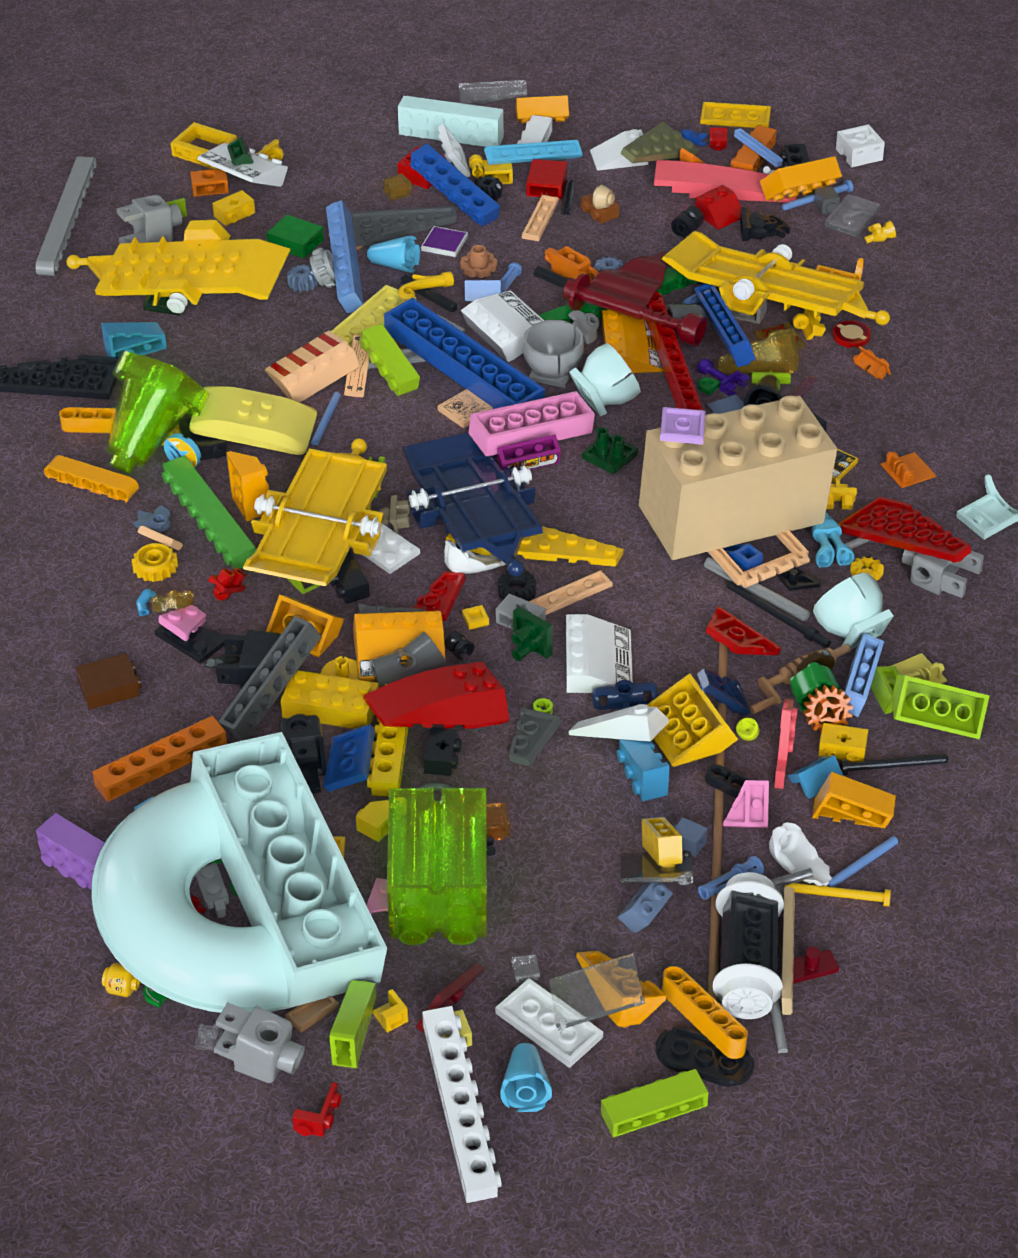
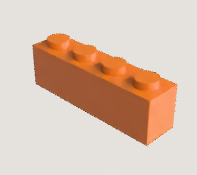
[730,125,777,172]

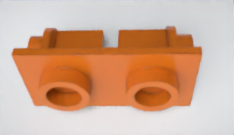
[853,346,891,380]

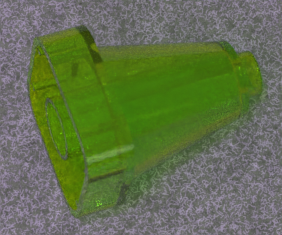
[107,351,210,474]

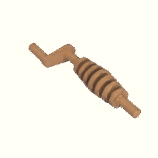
[750,644,851,714]

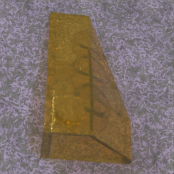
[718,328,799,374]

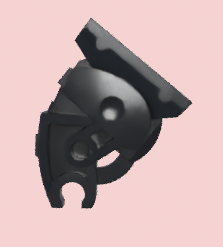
[740,207,791,242]

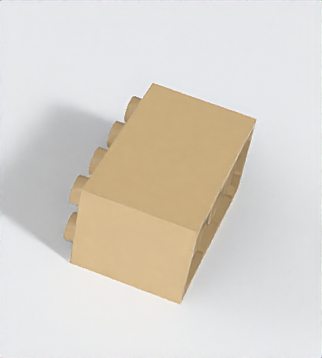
[639,396,837,560]

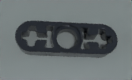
[704,764,749,798]

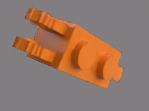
[545,246,599,282]

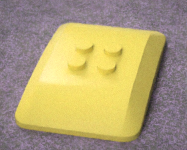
[189,386,317,455]

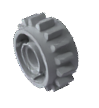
[310,248,336,288]

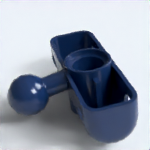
[592,680,658,710]

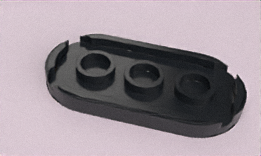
[655,1027,754,1087]

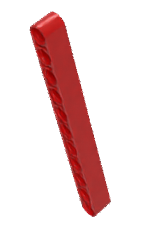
[646,292,703,411]

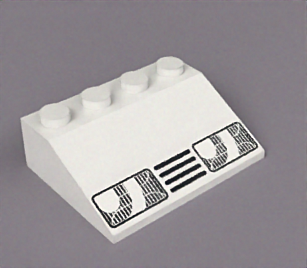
[197,141,288,187]
[461,290,544,362]
[566,614,633,693]

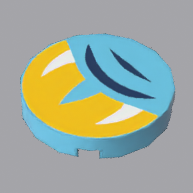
[164,433,201,468]

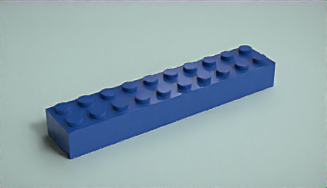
[384,298,545,409]

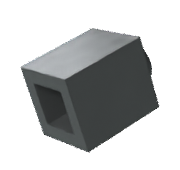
[814,186,840,214]

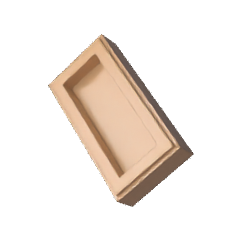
[138,526,183,551]

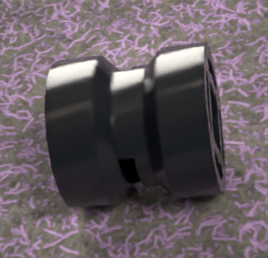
[444,631,474,660]

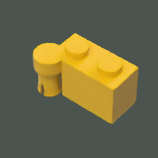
[469,154,513,184]

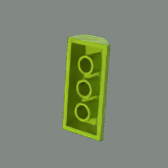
[892,675,990,739]

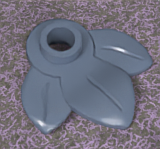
[133,505,170,532]

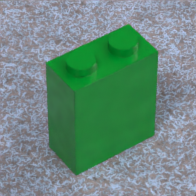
[266,215,324,259]

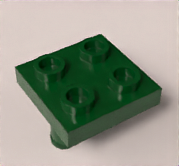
[582,427,638,475]
[511,606,553,661]

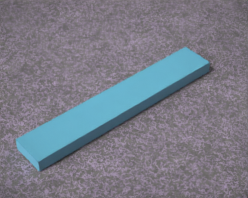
[484,140,583,165]

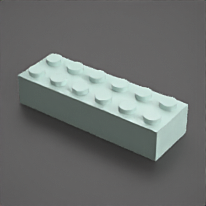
[398,96,504,147]

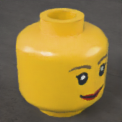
[102,962,140,997]

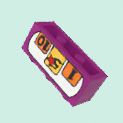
[496,435,561,470]

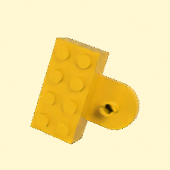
[281,656,379,729]

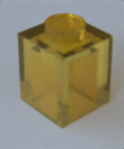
[383,174,412,201]

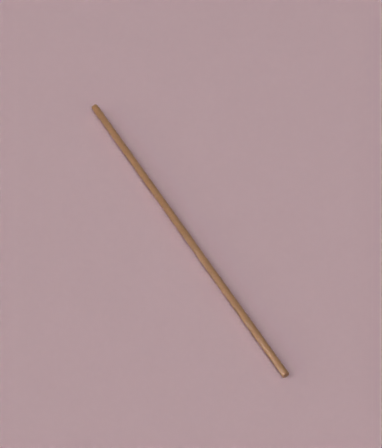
[708,643,728,1002]

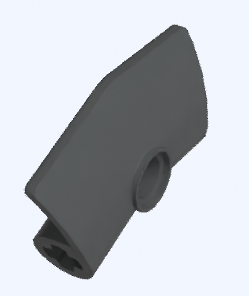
[370,632,447,688]

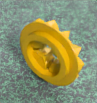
[850,556,884,581]

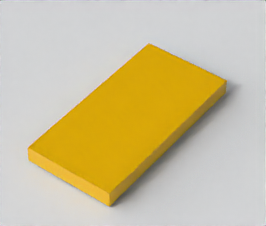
[700,102,771,128]

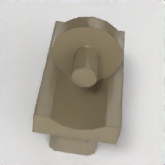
[378,495,411,534]

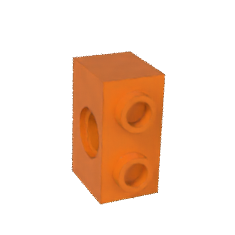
[190,169,229,197]

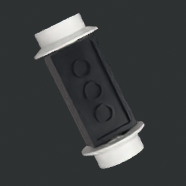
[713,872,784,1019]

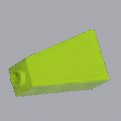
[329,980,377,1068]

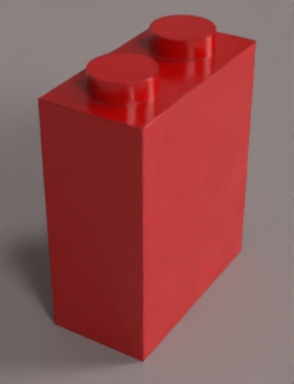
[526,159,567,199]

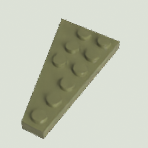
[621,122,699,163]

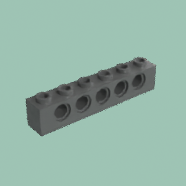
[218,616,321,741]

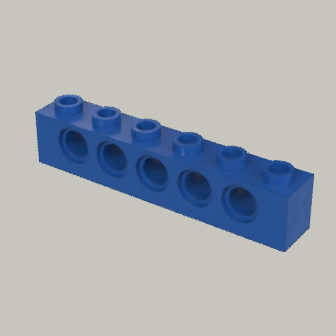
[410,144,500,226]

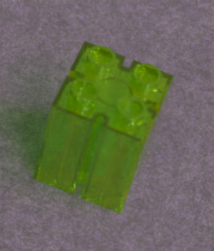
[387,788,487,945]

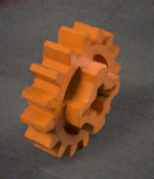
[803,685,853,733]

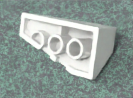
[569,704,669,741]

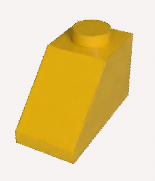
[356,798,407,842]

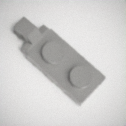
[195,863,229,918]

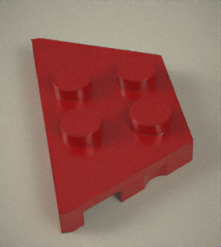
[706,606,781,656]

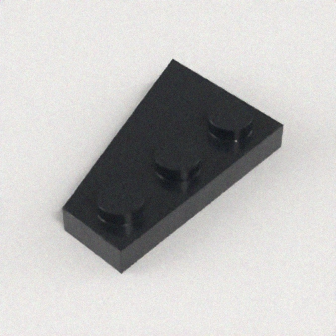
[154,625,225,664]

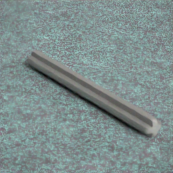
[704,557,811,621]

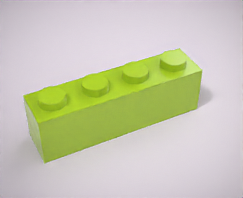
[360,324,420,396]
[601,1069,709,1138]

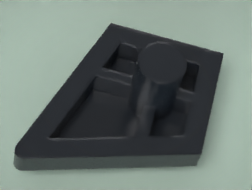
[778,568,821,591]

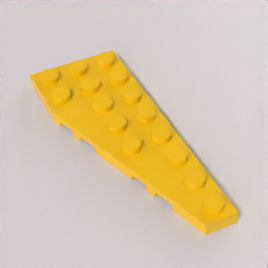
[446,526,624,567]

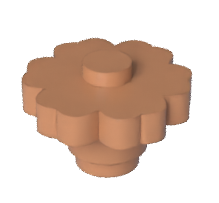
[460,245,498,278]

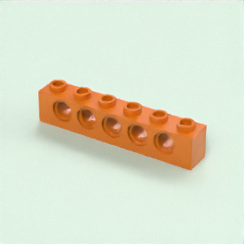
[92,715,227,802]

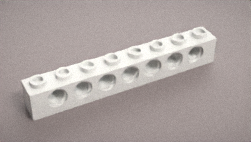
[422,1006,501,1203]

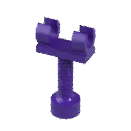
[697,358,749,396]

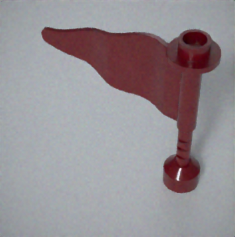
[563,252,707,347]

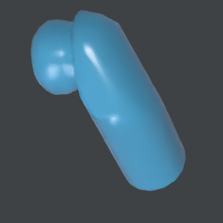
[136,589,156,616]

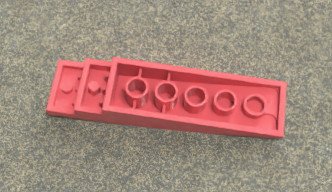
[654,160,796,202]

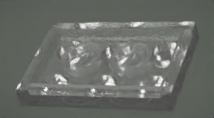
[824,194,881,237]

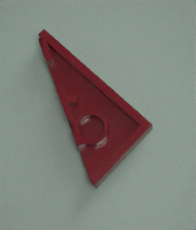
[416,963,484,1033]

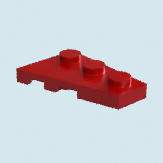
[409,571,466,621]

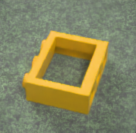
[171,122,237,169]

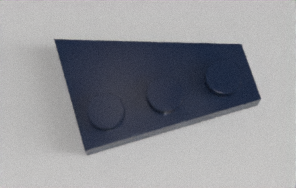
[697,669,751,716]

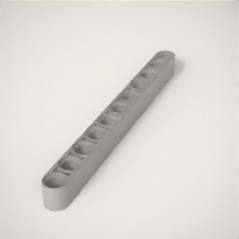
[36,156,97,276]

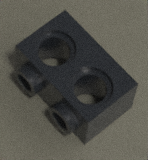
[781,144,810,168]

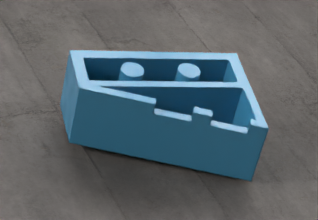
[101,322,167,361]
[616,739,669,801]

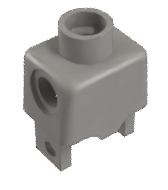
[117,194,182,243]
[902,550,984,598]
[214,1002,305,1083]

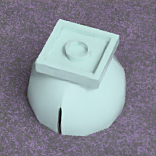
[569,343,641,416]
[813,573,893,649]

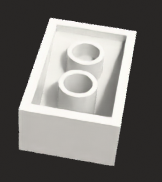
[590,129,648,171]

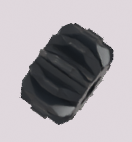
[474,176,503,201]

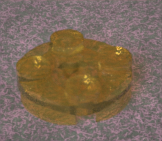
[150,590,194,612]

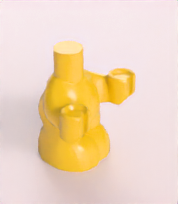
[864,221,896,243]

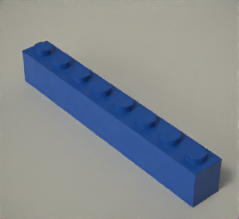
[694,283,756,367]

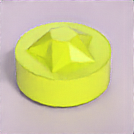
[736,718,760,741]

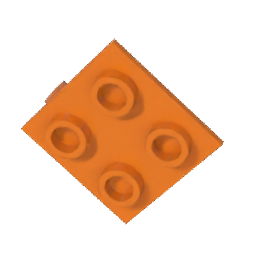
[880,451,936,489]

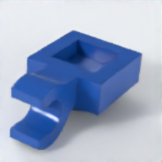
[680,129,707,147]

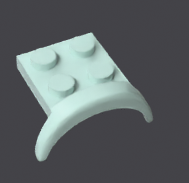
[956,474,1018,539]

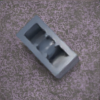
[618,877,673,933]

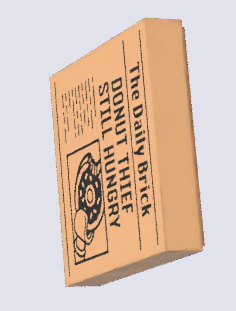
[437,389,493,429]

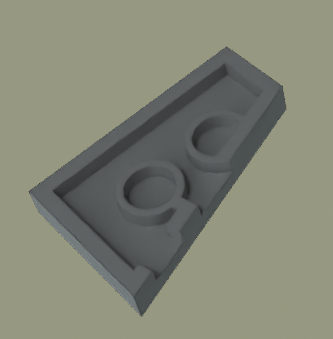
[509,707,561,767]

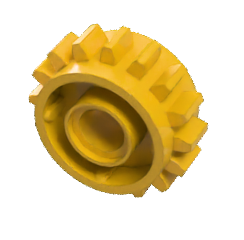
[132,543,178,582]

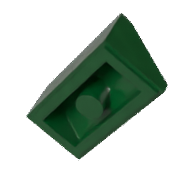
[227,137,254,165]

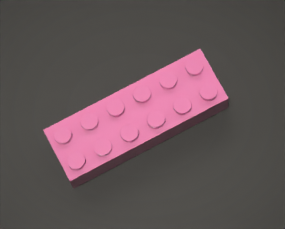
[469,391,595,456]

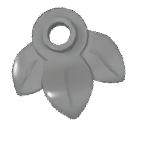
[568,310,600,344]

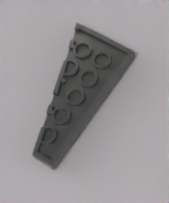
[350,206,457,247]

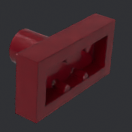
[793,947,839,984]

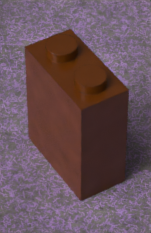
[75,653,142,710]

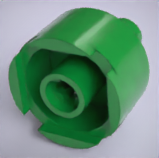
[790,662,840,712]

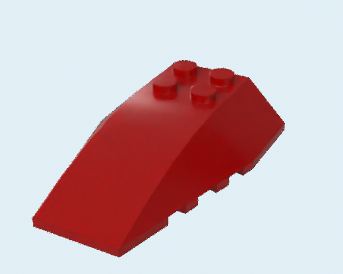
[363,661,510,729]

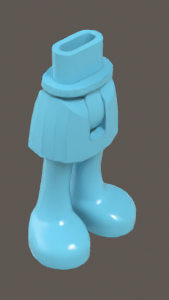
[812,513,854,568]

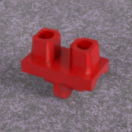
[208,568,247,601]

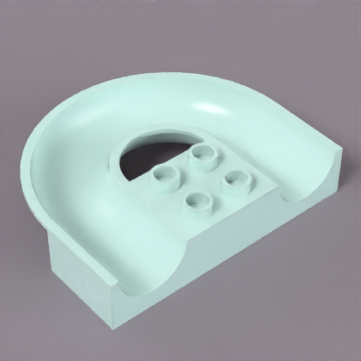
[92,732,387,1013]

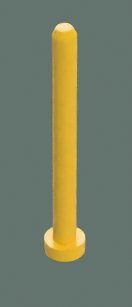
[785,883,891,906]

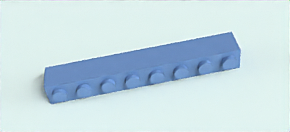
[326,200,364,313]

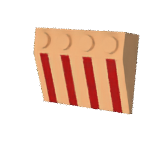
[265,331,359,402]

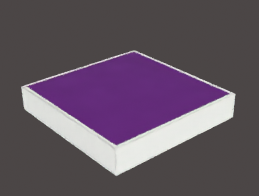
[421,226,468,257]

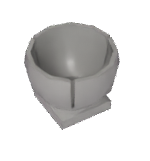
[522,320,585,388]

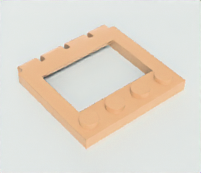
[708,530,810,588]

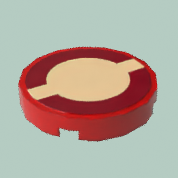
[833,320,871,348]

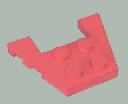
[774,699,798,789]

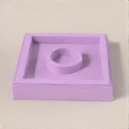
[660,407,705,444]

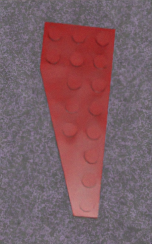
[838,496,972,563]

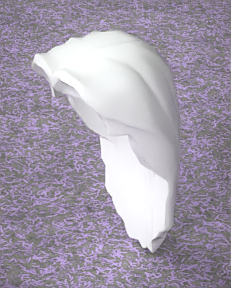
[444,540,506,574]
[769,822,832,886]

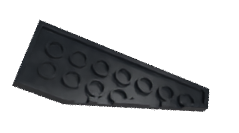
[0,355,123,400]

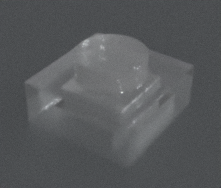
[512,954,540,983]

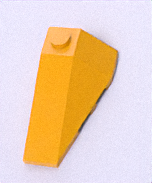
[576,951,666,1027]

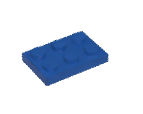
[324,724,375,792]

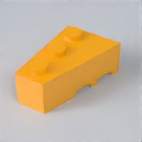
[812,772,896,828]

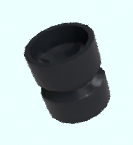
[671,206,704,238]

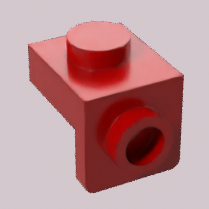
[710,128,728,151]

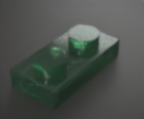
[143,295,180,315]

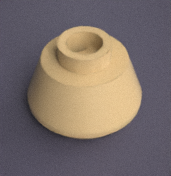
[593,185,615,209]

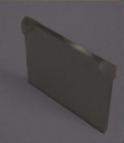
[621,850,694,884]

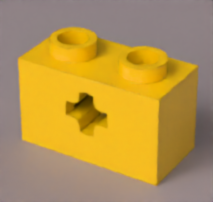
[212,190,255,226]
[818,723,869,762]

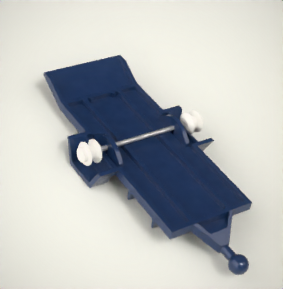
[403,432,543,577]

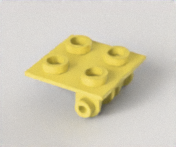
[892,653,947,684]

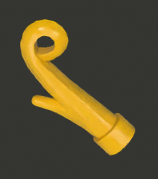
[398,271,454,301]

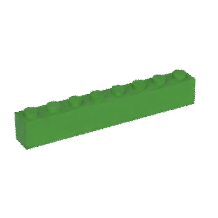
[162,455,256,569]

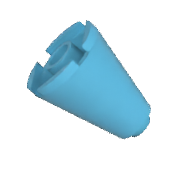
[367,236,420,273]
[500,1043,552,1112]

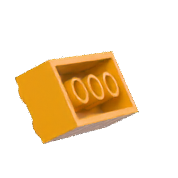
[760,156,842,202]

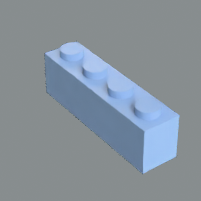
[843,634,884,717]

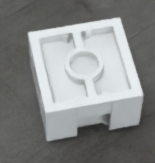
[836,124,885,167]

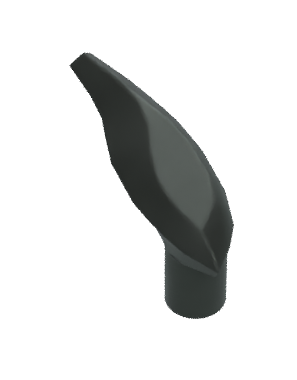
[204,655,240,668]

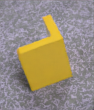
[372,989,408,1033]

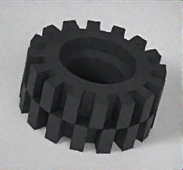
[498,570,536,601]

